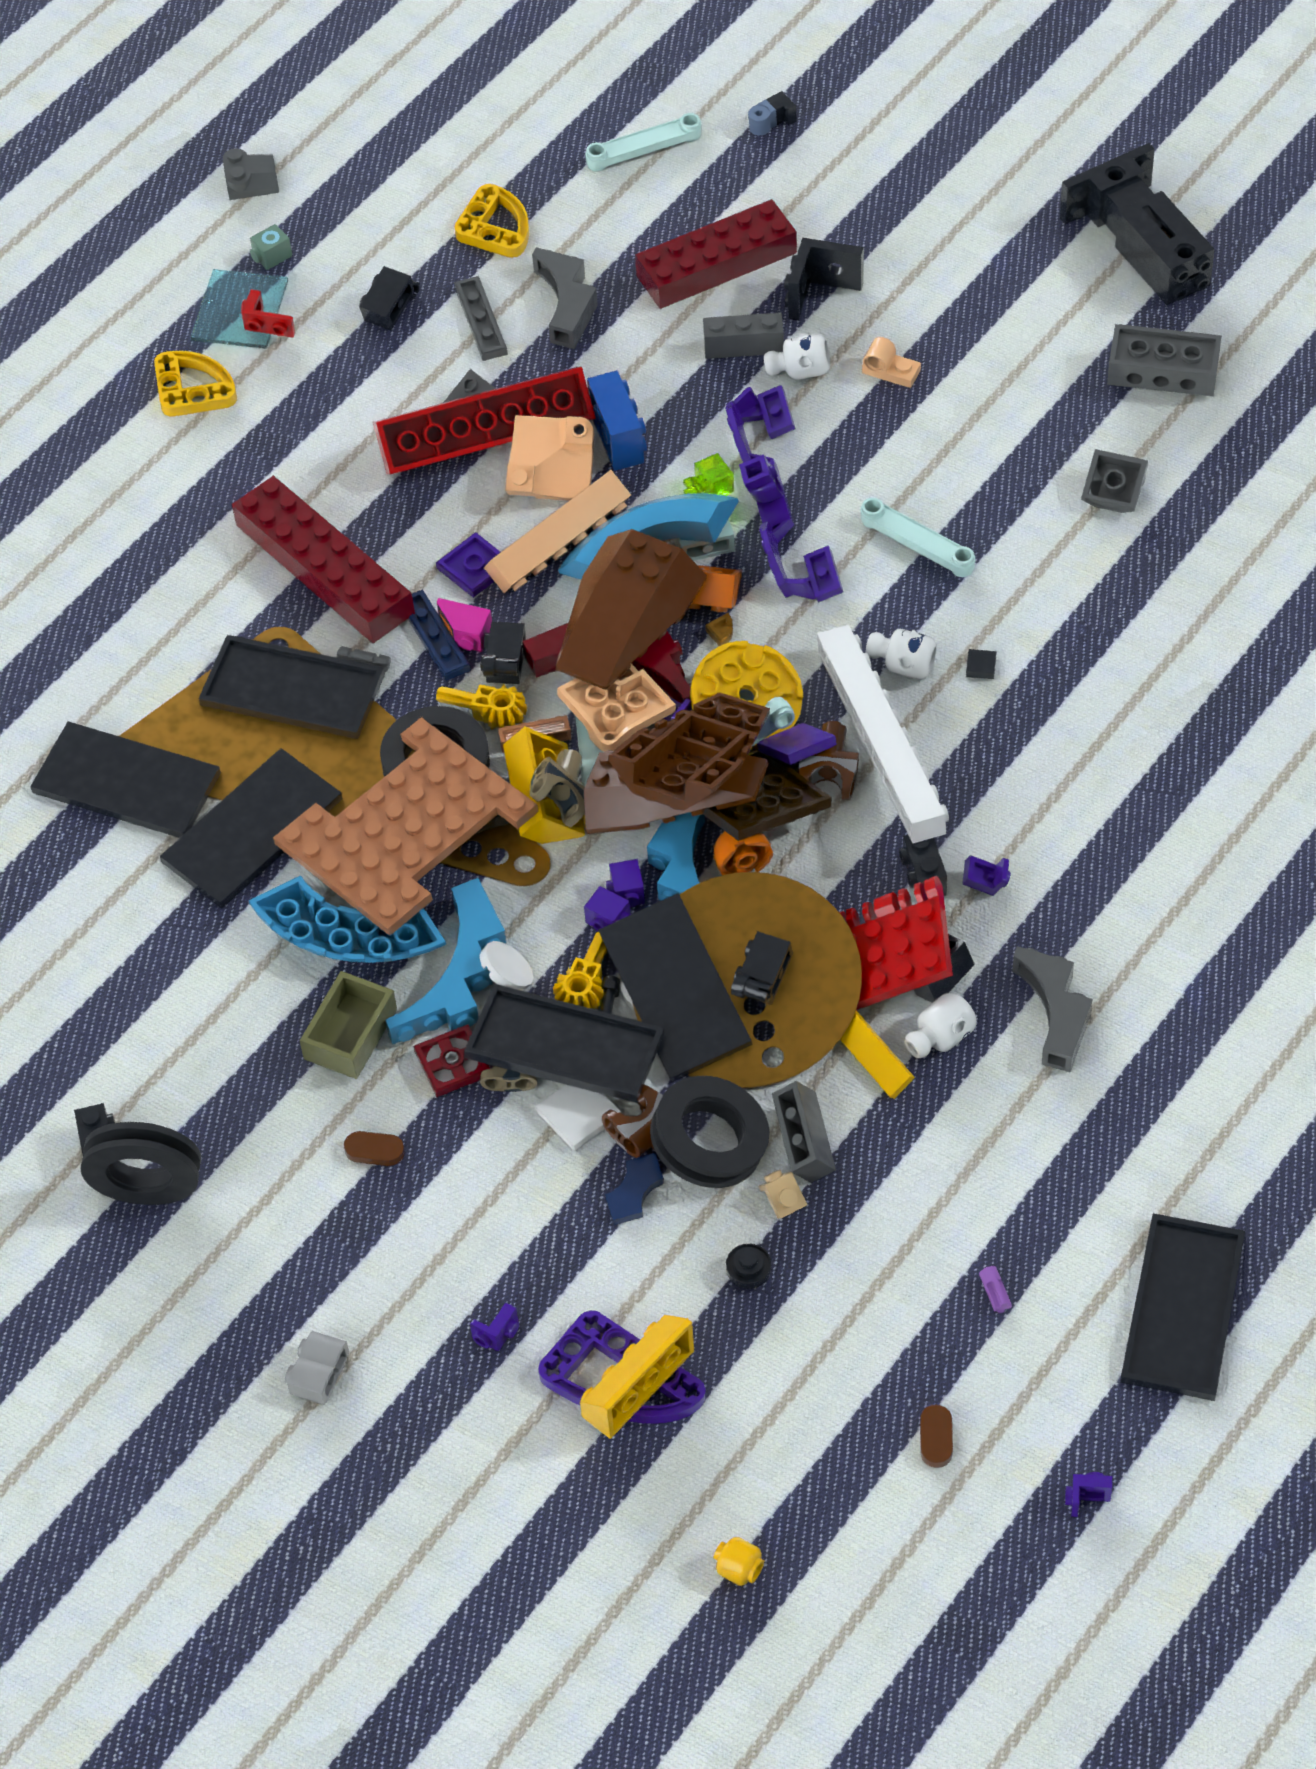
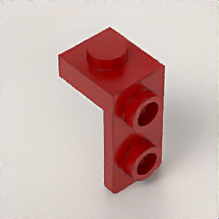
[241,289,295,338]

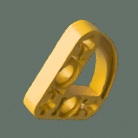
[454,184,529,258]
[154,351,237,417]

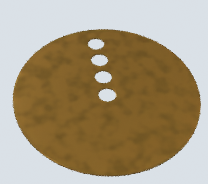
[633,872,862,1088]

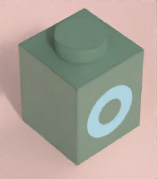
[250,224,292,270]

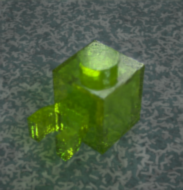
[683,453,734,496]

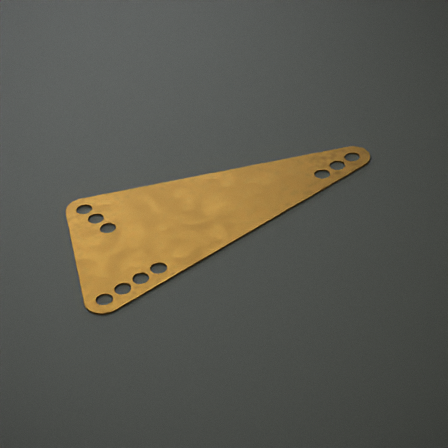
[119,627,551,886]

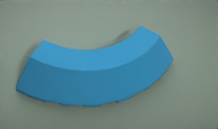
[558,493,739,580]
[248,875,446,963]

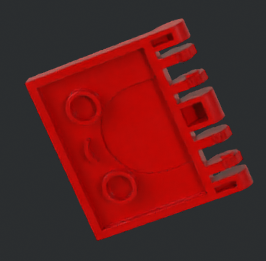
[839,876,953,1010]

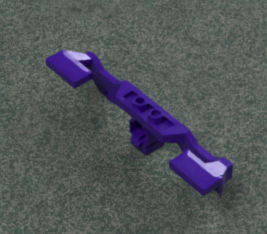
[725,385,844,603]

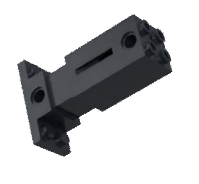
[1060,143,1215,305]

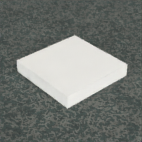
[536,1085,620,1151]

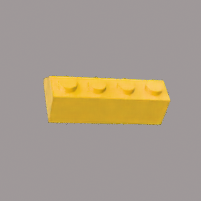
[503,726,585,844]
[580,1315,694,1439]

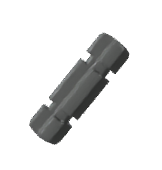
[336,646,391,672]

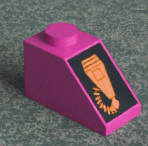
[437,598,492,652]

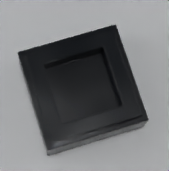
[966,649,997,679]

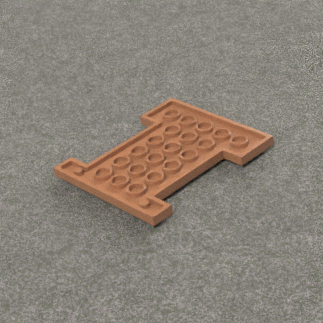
[273,717,539,936]

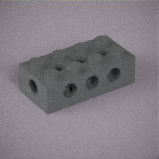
[1107,324,1222,397]

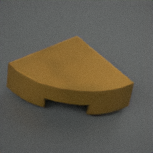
[705,613,733,646]

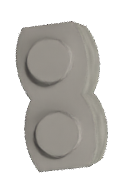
[285,1331,349,1405]

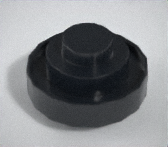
[726,1243,772,1289]

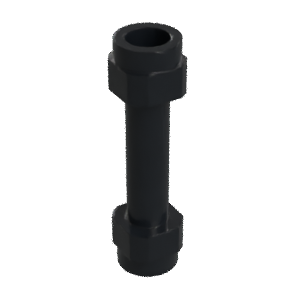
[600,975,621,1014]

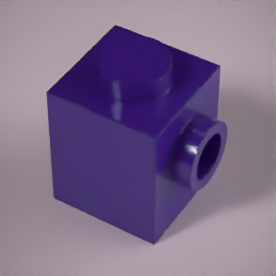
[606,859,645,907]
[584,886,631,932]

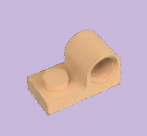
[862,337,921,388]

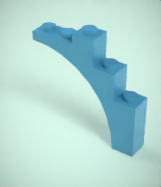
[647,812,705,901]
[385,878,506,1045]

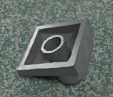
[222,148,279,201]
[1081,449,1148,513]

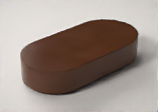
[344,1131,405,1166]
[920,1405,953,1468]

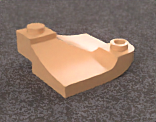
[505,415,595,501]
[557,664,676,752]

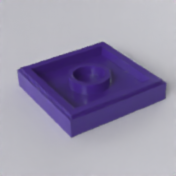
[436,532,501,598]
[757,723,837,765]

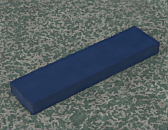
[408,589,471,681]

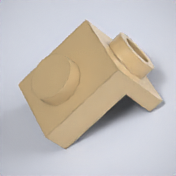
[758,1169,807,1219]

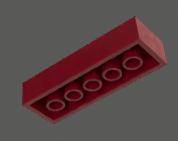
[635,199,797,309]

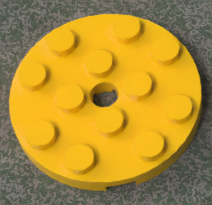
[690,641,803,750]

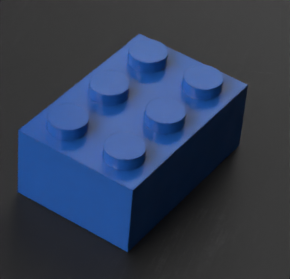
[587,370,647,471]

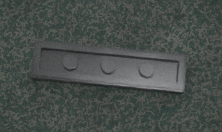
[454,276,508,361]

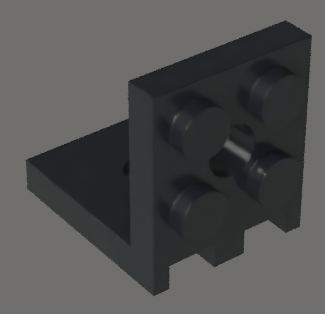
[784,237,864,320]

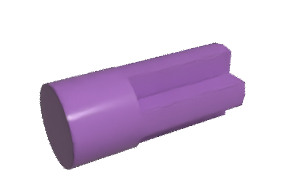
[979,1266,1012,1313]

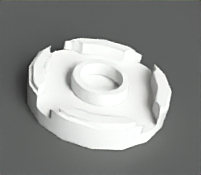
[479,941,533,991]

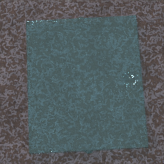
[191,269,288,349]

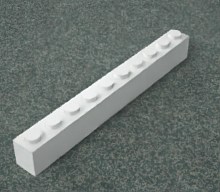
[817,625,949,843]

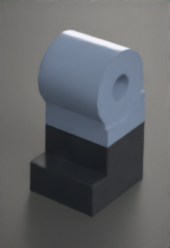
[748,91,797,136]

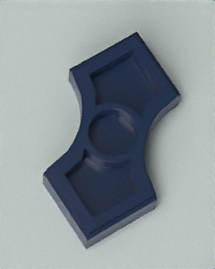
[605,1153,664,1225]

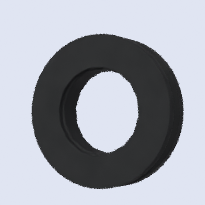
[380,706,490,777]
[650,1076,770,1188]
[80,1122,201,1205]

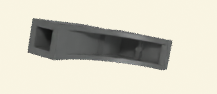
[532,247,598,349]
[1012,946,1093,1073]

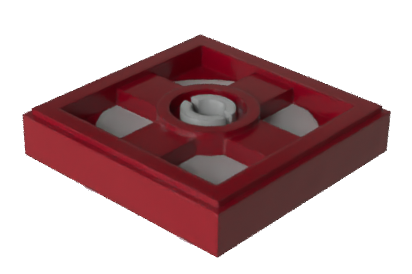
[413,1024,490,1098]

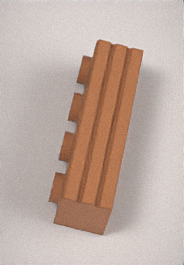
[498,715,571,753]

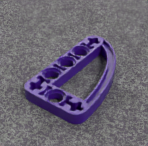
[538,1310,706,1424]

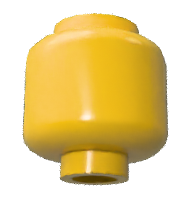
[713,1537,764,1586]

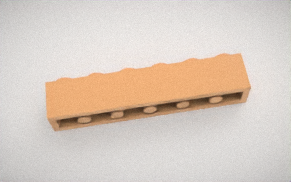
[484,470,631,593]

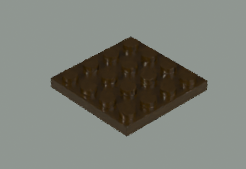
[703,749,832,841]

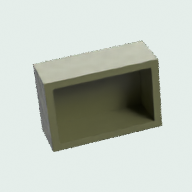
[300,971,397,1079]

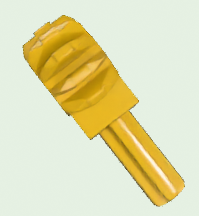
[436,683,527,730]
[553,932,607,1009]

